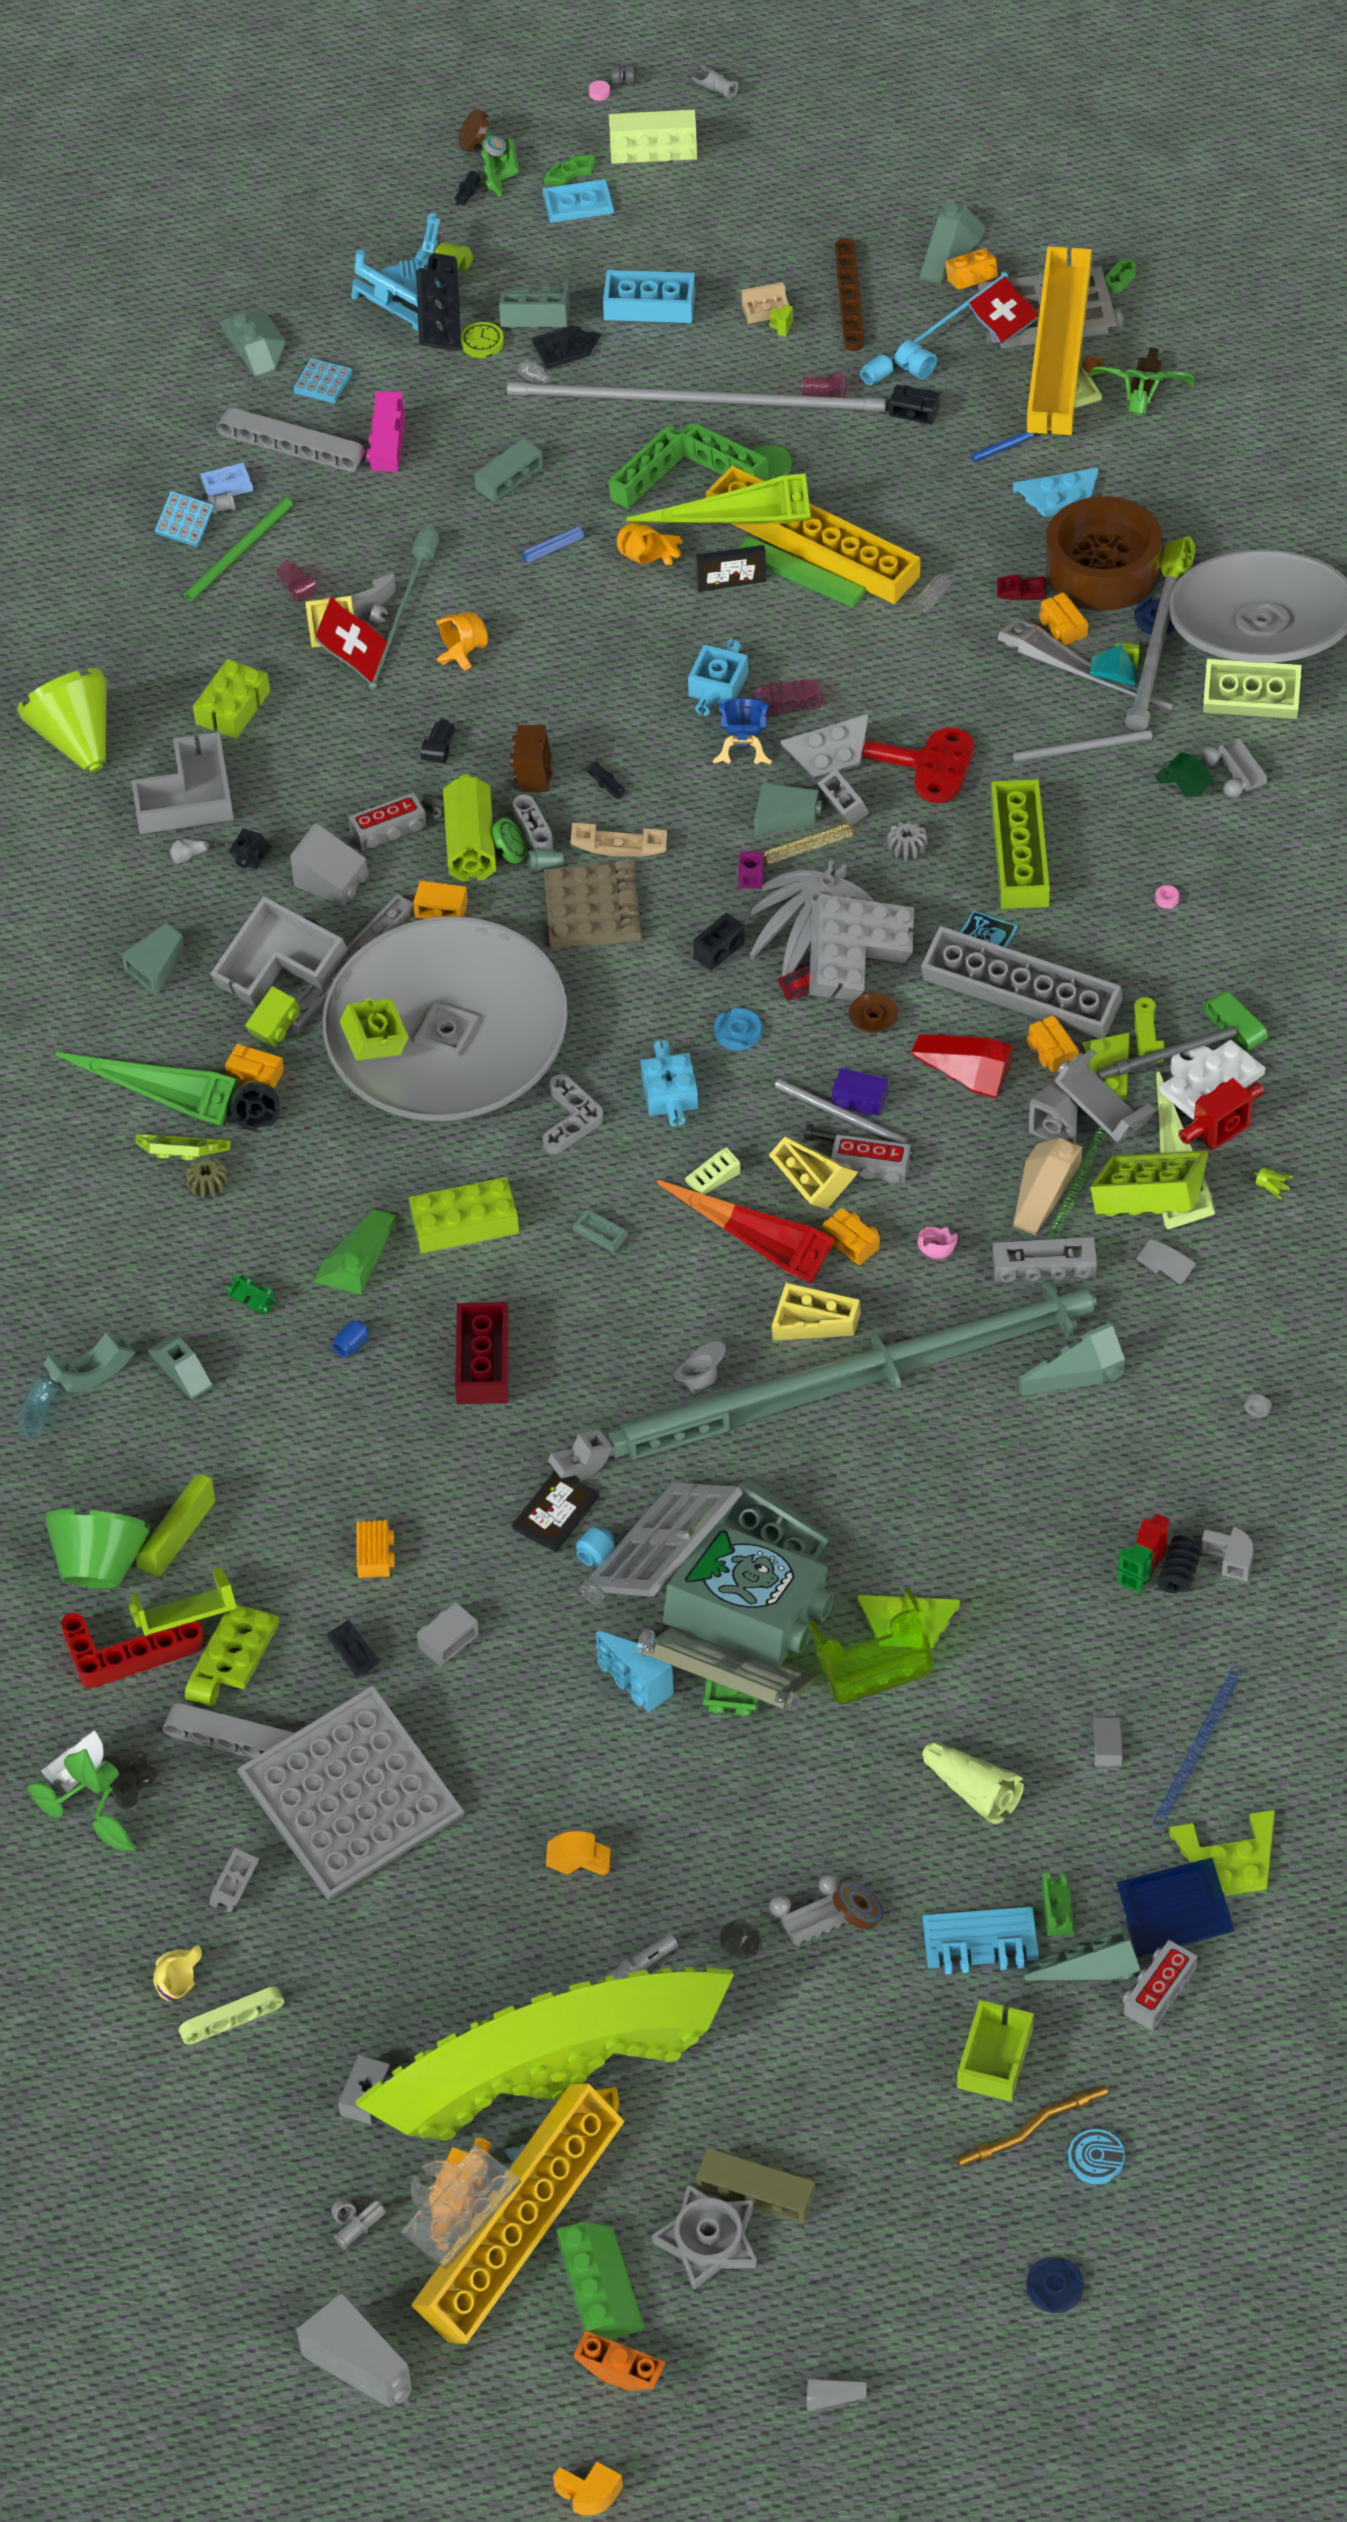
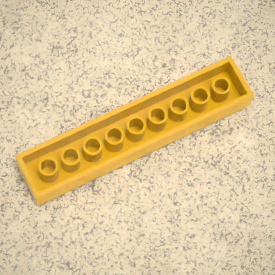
[706,466,920,605]
[411,2084,625,2344]

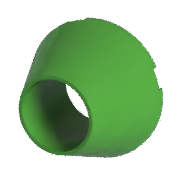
[45,1509,150,1589]

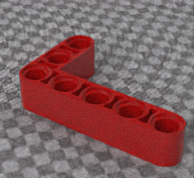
[61,1613,205,1688]

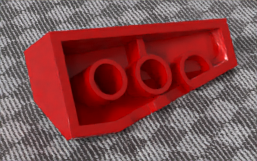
[911,1034,1013,1099]

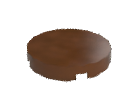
[458,109,488,152]

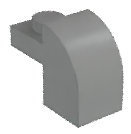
[548,1429,612,1481]
[1201,1527,1253,1581]

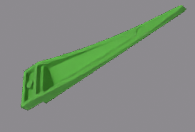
[55,1052,238,1127]

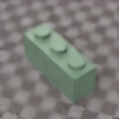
[474,439,543,502]

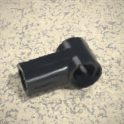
[421,719,455,764]

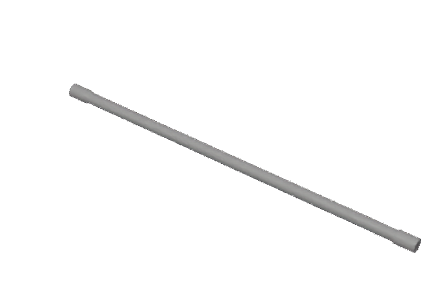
[507,381,886,412]

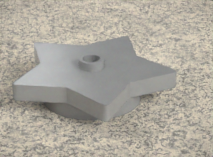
[652,2185,757,2289]

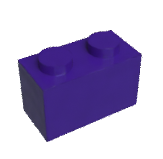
[832,1068,888,1116]

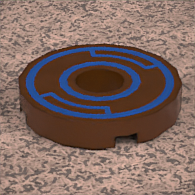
[832,1881,883,1930]

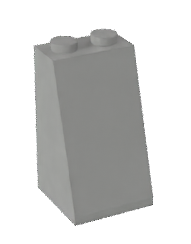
[296,2293,412,2408]

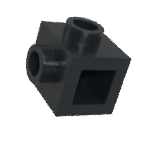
[229,828,271,870]

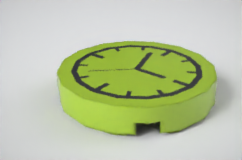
[461,322,504,358]

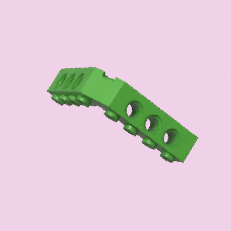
[608,424,769,509]

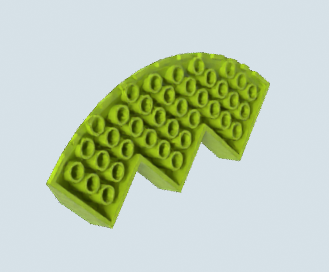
[355,1967,734,2141]

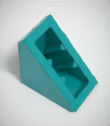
[1089,645,1137,686]

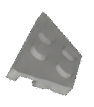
[781,714,869,780]

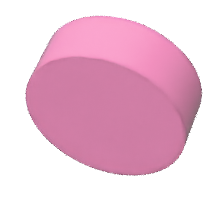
[589,81,610,101]
[1155,885,1179,908]

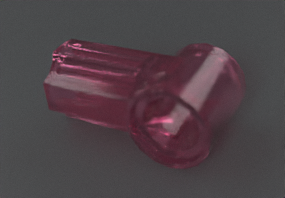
[802,373,847,398]
[277,560,318,603]

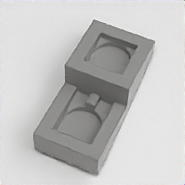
[1136,1239,1196,1285]

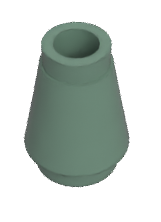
[527,848,564,872]

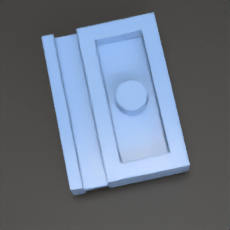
[200,463,253,496]

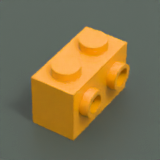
[945,248,998,290]

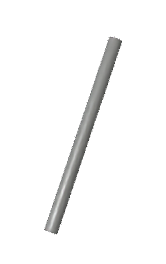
[1013,730,1152,762]
[775,1079,908,1144]

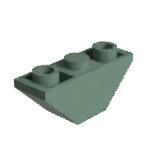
[147,1336,213,1400]

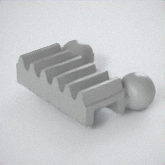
[1201,738,1267,798]
[769,1874,849,1946]

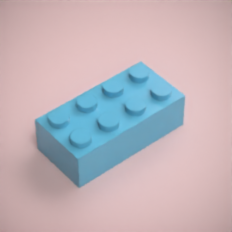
[603,270,695,323]

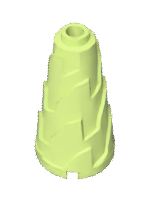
[922,1742,1024,1824]

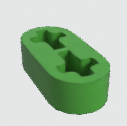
[1105,259,1136,293]

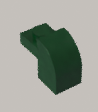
[1155,752,1214,797]

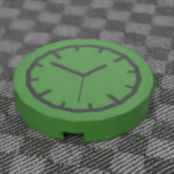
[492,818,528,864]

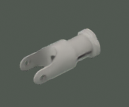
[691,65,739,99]

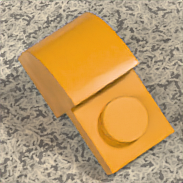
[546,1831,611,1876]
[553,2462,623,2515]

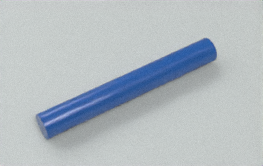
[971,431,1034,462]

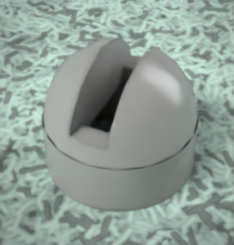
[369,604,388,624]
[331,2199,356,2224]

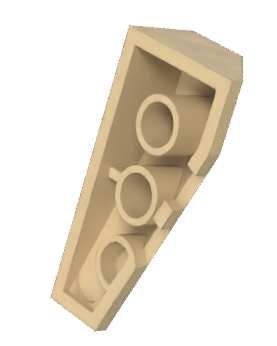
[1013,1138,1082,1235]

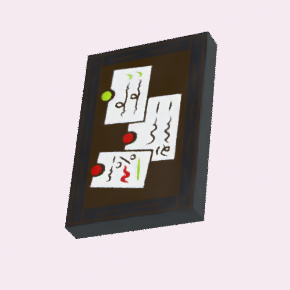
[696,545,766,592]
[512,1470,599,1552]

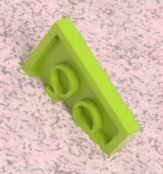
[1082,1033,1129,1100]

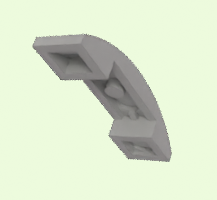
[322,573,396,617]

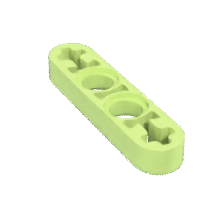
[179,1987,284,2045]

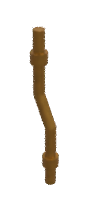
[955,2085,1108,2167]

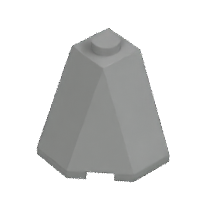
[1029,1076,1078,1144]

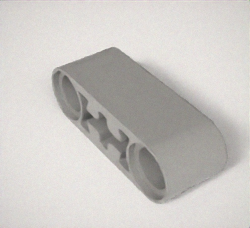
[513,794,553,851]

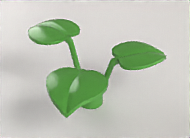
[1088,366,1195,415]
[27,1749,137,1851]

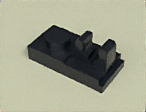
[327,1619,380,1679]

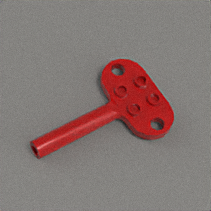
[862,728,973,803]

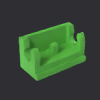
[1041,1873,1075,1936]

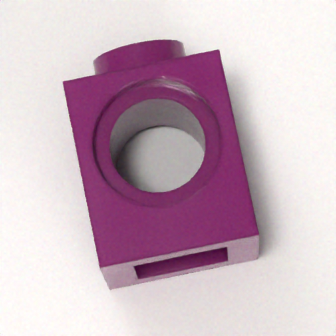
[738,851,764,889]

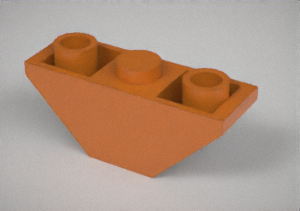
[573,2330,665,2391]

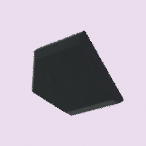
[531,325,601,369]

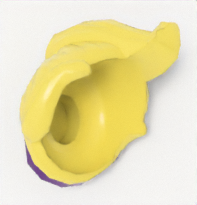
[153,1945,202,2001]

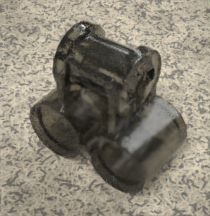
[101,1751,159,1809]

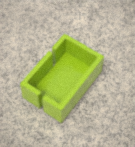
[193,659,270,739]
[957,2000,1034,2102]

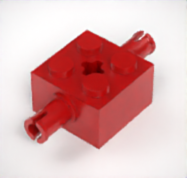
[1178,1078,1264,1151]

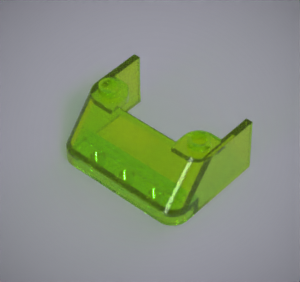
[809,1587,934,1704]

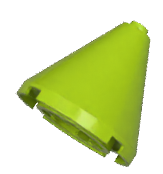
[17,668,107,773]

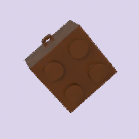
[510,725,553,792]

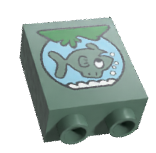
[663,1523,834,1669]

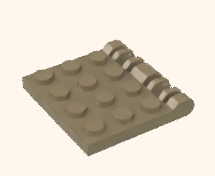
[544,859,642,948]

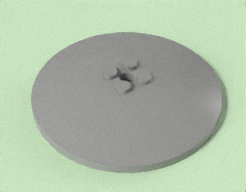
[1170,550,1347,663]

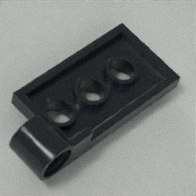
[416,253,461,351]

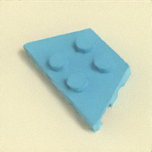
[1013,468,1098,517]

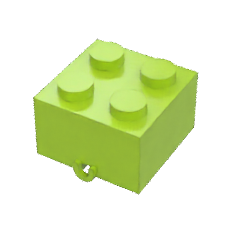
[339,998,409,1061]

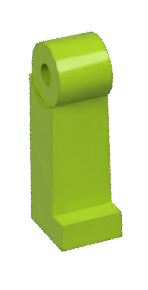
[1134,997,1165,1063]

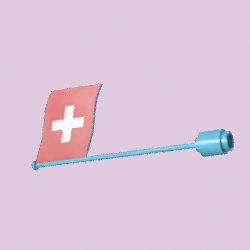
[860,272,1038,385]

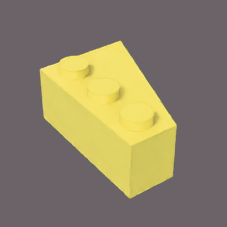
[769,1137,859,1209]
[771,1283,861,1340]

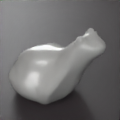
[170,839,209,864]

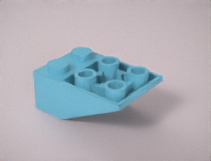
[596,1631,674,1712]

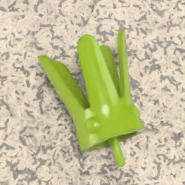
[1254,1167,1293,1200]

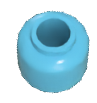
[576,1527,615,1566]

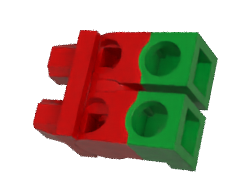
[1117,1513,1169,1594]

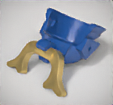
[713,698,772,764]

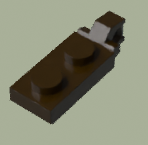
[1130,347,1162,396]

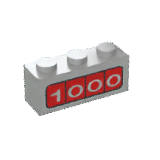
[348,792,427,851]
[831,1134,910,1183]
[1123,1940,1197,2031]

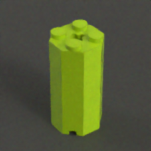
[443,774,496,882]

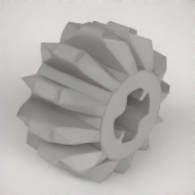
[887,821,928,861]

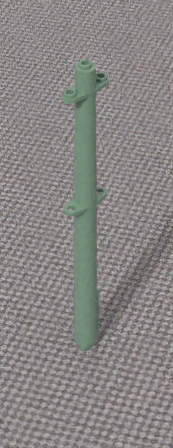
[605,1283,1097,1460]

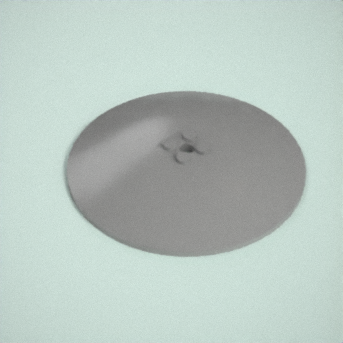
[322,917,568,1121]

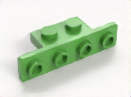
[481,130,519,197]

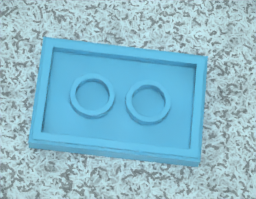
[542,179,614,223]

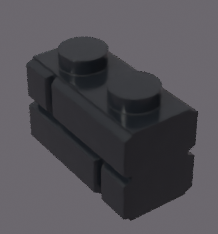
[889,384,940,425]

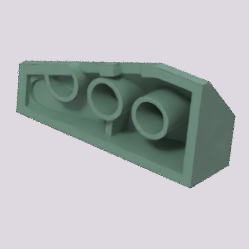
[919,202,986,283]
[718,1478,829,1562]
[1023,1924,1141,1981]

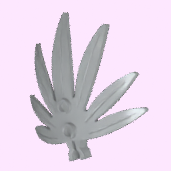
[750,860,875,976]

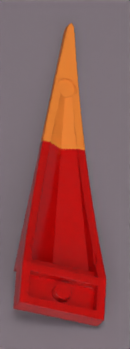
[657,1180,836,1285]

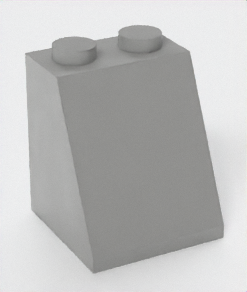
[290,823,369,906]

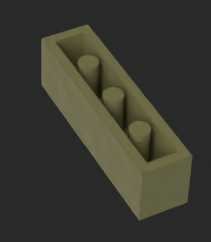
[696,2148,815,2224]

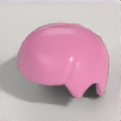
[918,1227,958,1259]

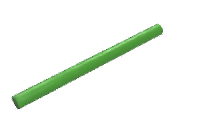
[184,497,293,602]

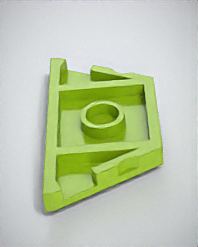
[136,1133,231,1160]
[858,1595,960,1648]

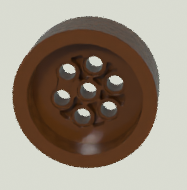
[1046,496,1162,610]

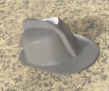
[674,1341,726,1395]

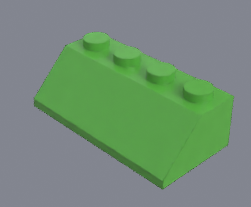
[556,2222,644,2340]

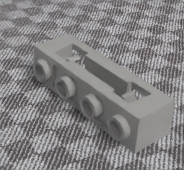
[992,1237,1097,1283]

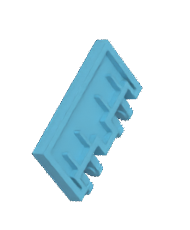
[922,1907,1039,1974]

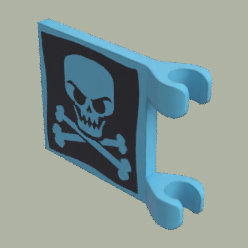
[960,911,1018,948]

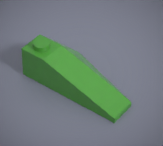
[314,1209,397,1295]

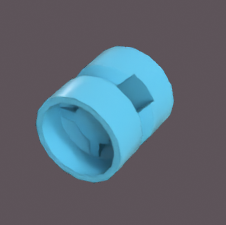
[895,340,937,380]

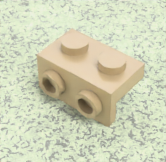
[741,282,789,324]

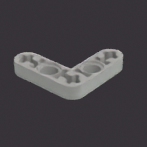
[543,1074,603,1154]

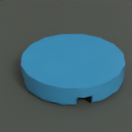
[714,1008,763,1051]

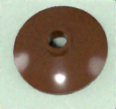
[849,993,898,1033]

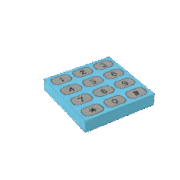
[294,358,352,404]
[155,491,214,547]

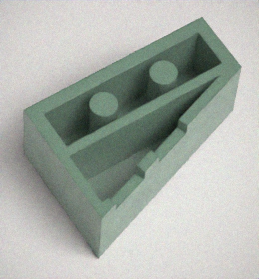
[499,281,570,328]

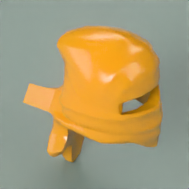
[616,522,683,565]
[436,611,488,671]

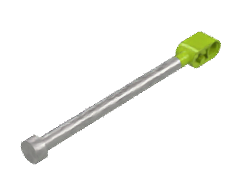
[1125,536,1195,731]

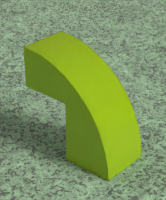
[434,241,473,271]

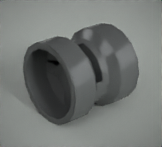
[612,63,635,85]

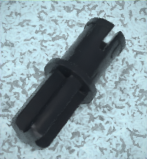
[454,171,481,206]
[587,761,625,799]

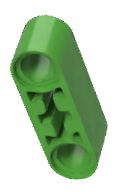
[1203,990,1268,1052]

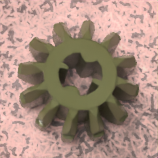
[186,1157,228,1199]

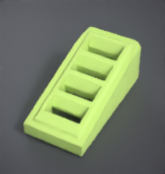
[685,1148,740,1194]

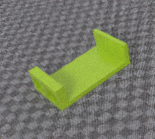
[128,1567,237,1636]

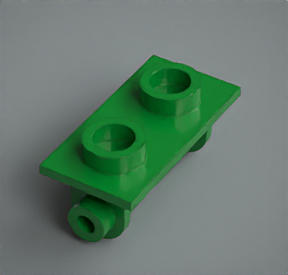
[226,1273,279,1315]

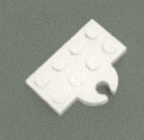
[1160,1040,1266,1120]

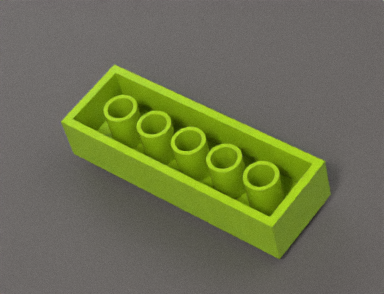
[991,779,1050,909]

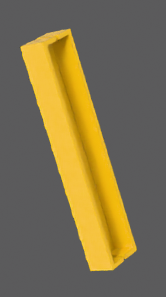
[1027,246,1092,435]

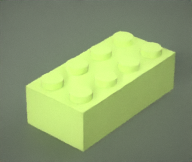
[609,110,697,164]
[1203,659,1301,719]

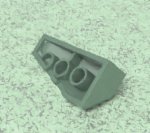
[1019,1322,1125,1395]

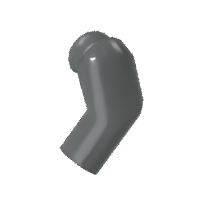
[422,794,445,821]

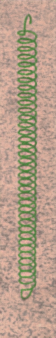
[1048,1126,1108,1239]

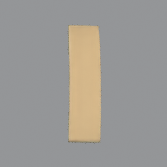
[571,823,667,857]

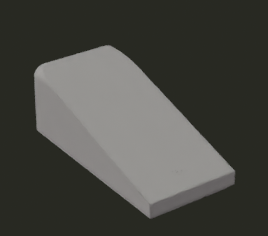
[1093,1718,1122,1766]
[807,2379,867,2411]

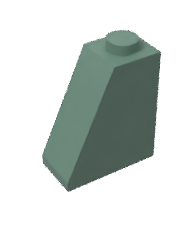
[754,783,823,835]
[122,922,184,995]

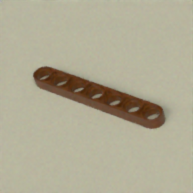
[835,238,864,351]

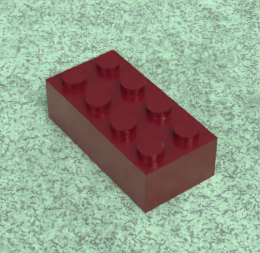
[455,1302,510,1404]

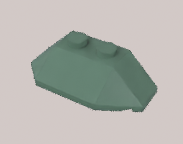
[219,312,286,379]

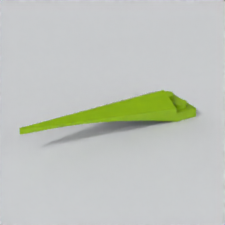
[625,473,811,524]

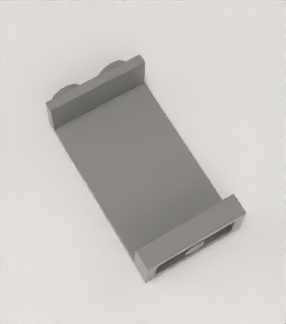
[1054,1049,1156,1143]

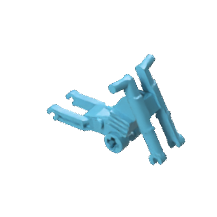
[351,213,440,331]

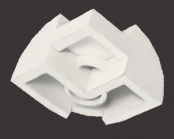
[41,1731,103,1793]

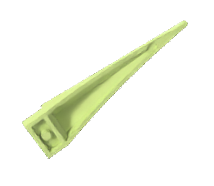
[1156,1071,1215,1230]

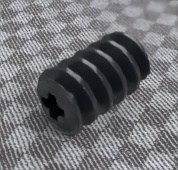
[1157,1534,1202,1593]

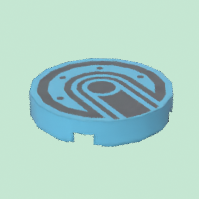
[1068,2129,1125,2184]

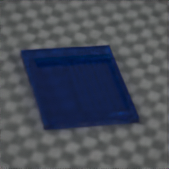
[1116,1857,1235,1957]

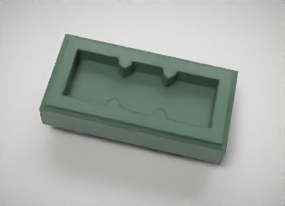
[572,1209,628,1253]

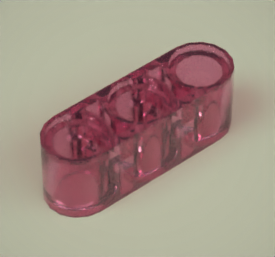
[753,678,824,717]

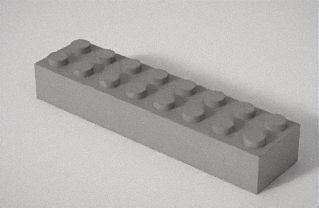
[921,926,1123,1039]

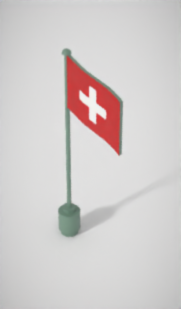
[314,527,439,690]

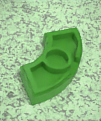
[544,155,596,186]

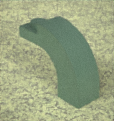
[43,1332,136,1392]

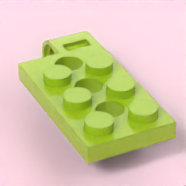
[185,1604,280,1707]

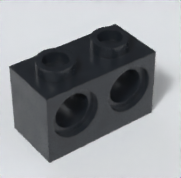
[693,912,745,971]

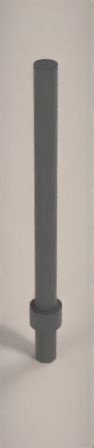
[1097,1026,1237,1079]

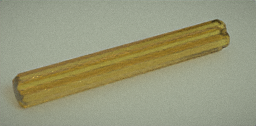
[763,823,853,865]

